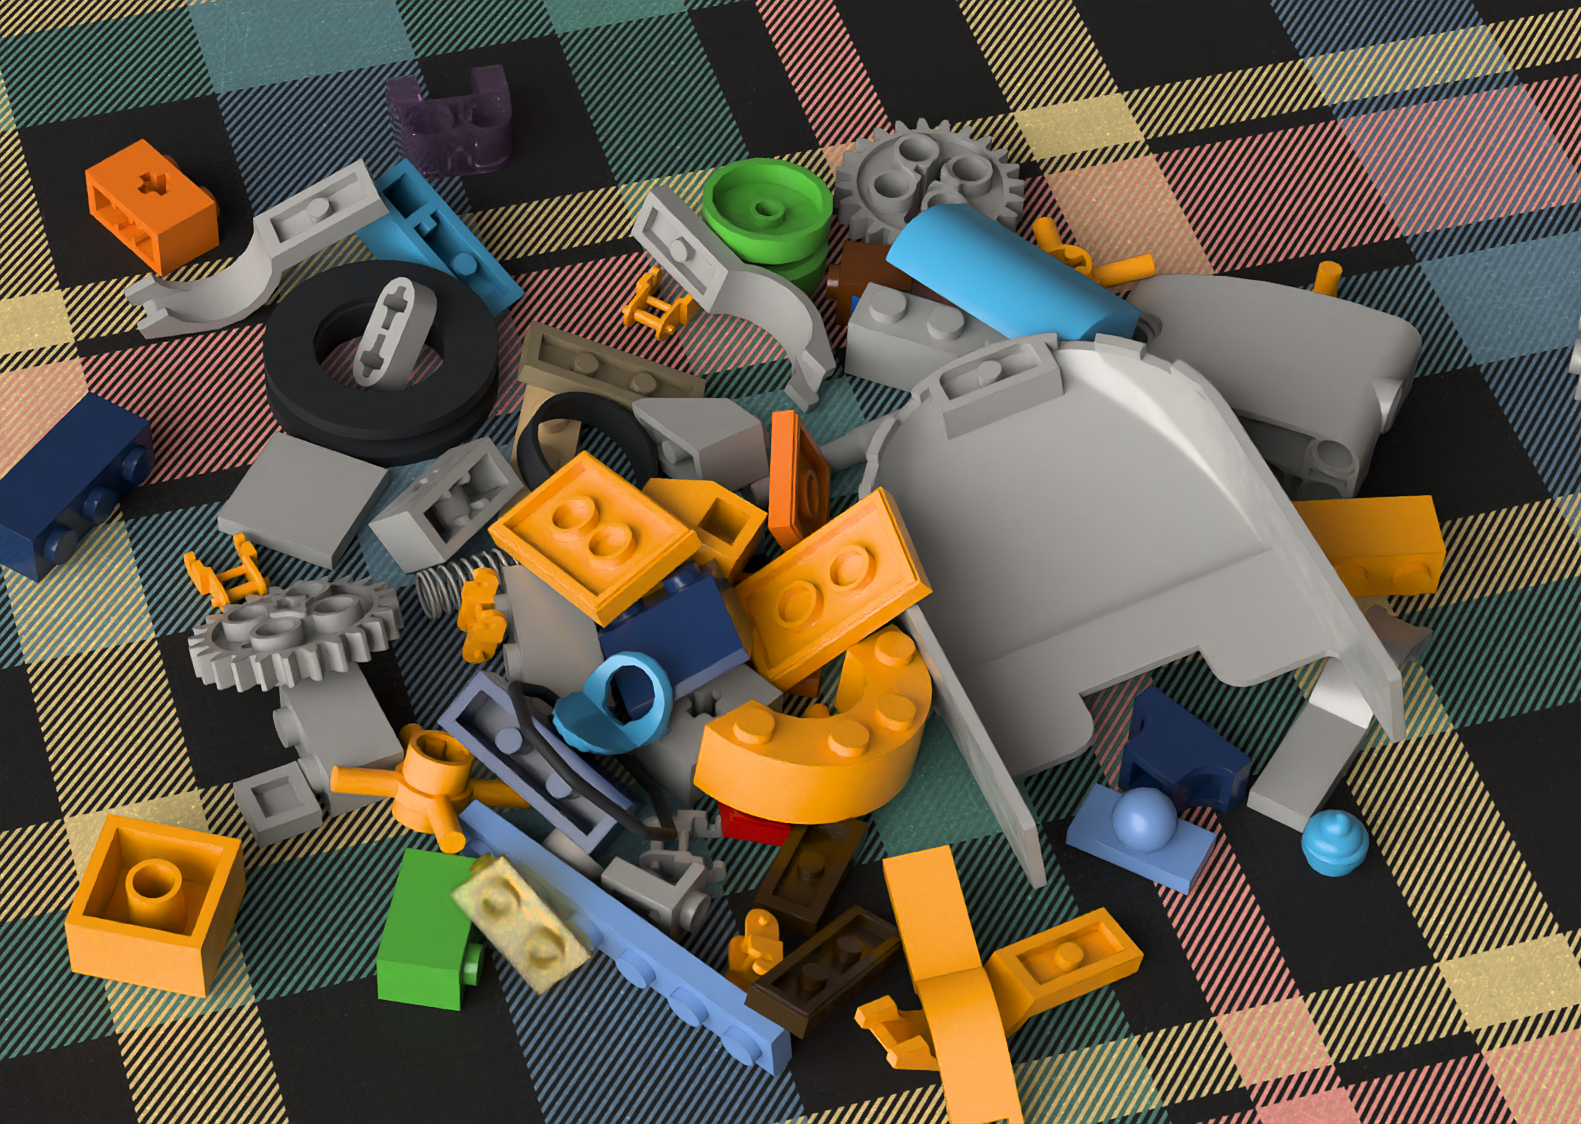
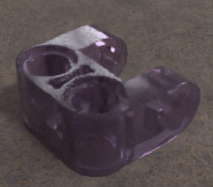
[385,64,512,179]

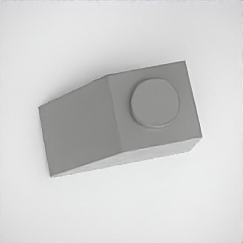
[632,398,770,492]

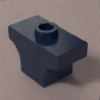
[1118,684,1252,816]

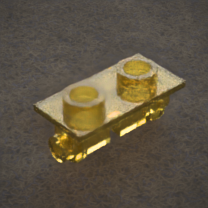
[450,852,593,995]

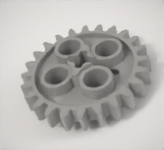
[833,118,1025,246]
[188,575,404,692]

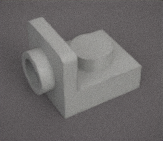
[601,856,711,943]

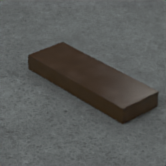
[744,904,905,1039]

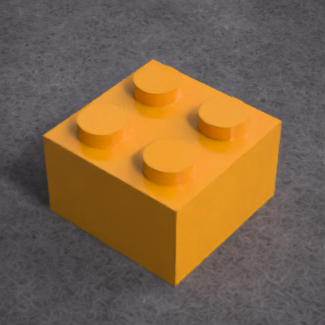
[64,813,246,999]

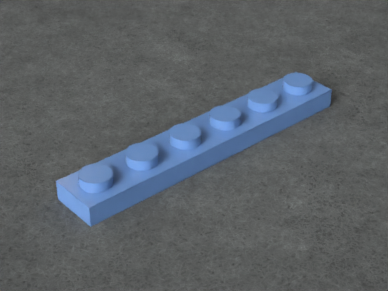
[458,799,792,1077]

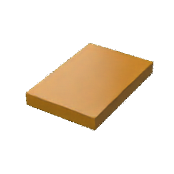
[488,450,703,628]
[733,486,933,693]

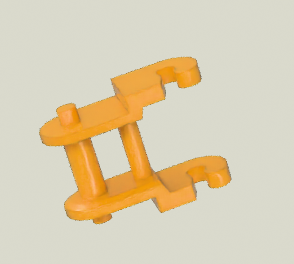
[622,266,701,342]
[184,532,271,613]
[457,567,507,664]
[724,909,783,993]

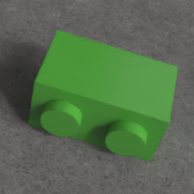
[376,848,498,1011]

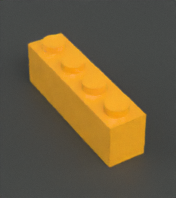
[1291,495,1446,598]

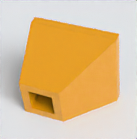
[641,478,768,598]

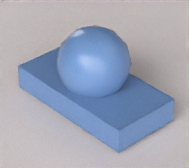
[1066,783,1217,896]

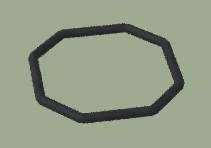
[508,681,678,842]

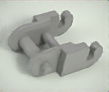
[639,809,727,884]

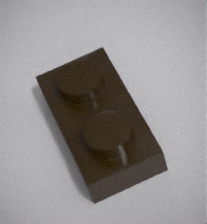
[752,817,869,938]

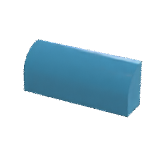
[886,203,1142,341]

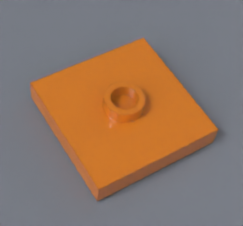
[768,410,831,552]

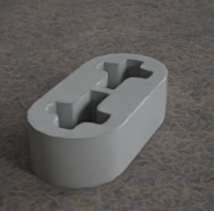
[353,277,437,392]

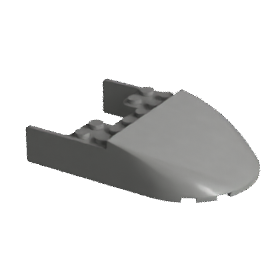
[858,332,1406,890]

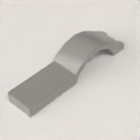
[123,158,390,339]
[631,184,837,413]
[1247,604,1433,833]

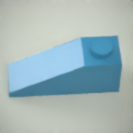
[354,158,525,319]

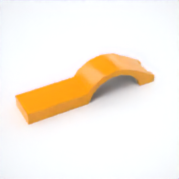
[882,845,1024,1124]
[854,907,1144,1071]

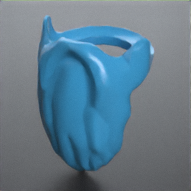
[552,651,673,756]

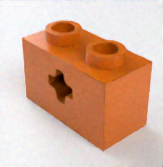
[85,139,220,277]

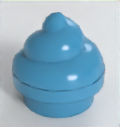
[1301,809,1369,877]

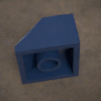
[598,558,754,721]

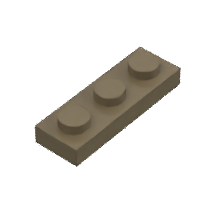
[517,320,706,417]

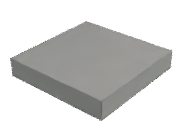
[217,431,389,571]

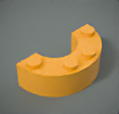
[693,624,932,824]

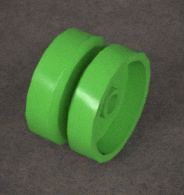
[701,158,833,296]

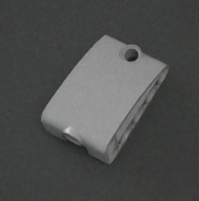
[1127,274,1422,501]

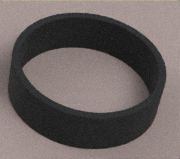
[516,392,658,492]

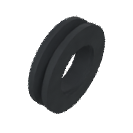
[263,260,499,467]

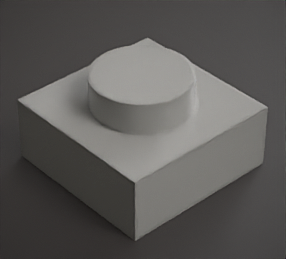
[233,761,323,848]

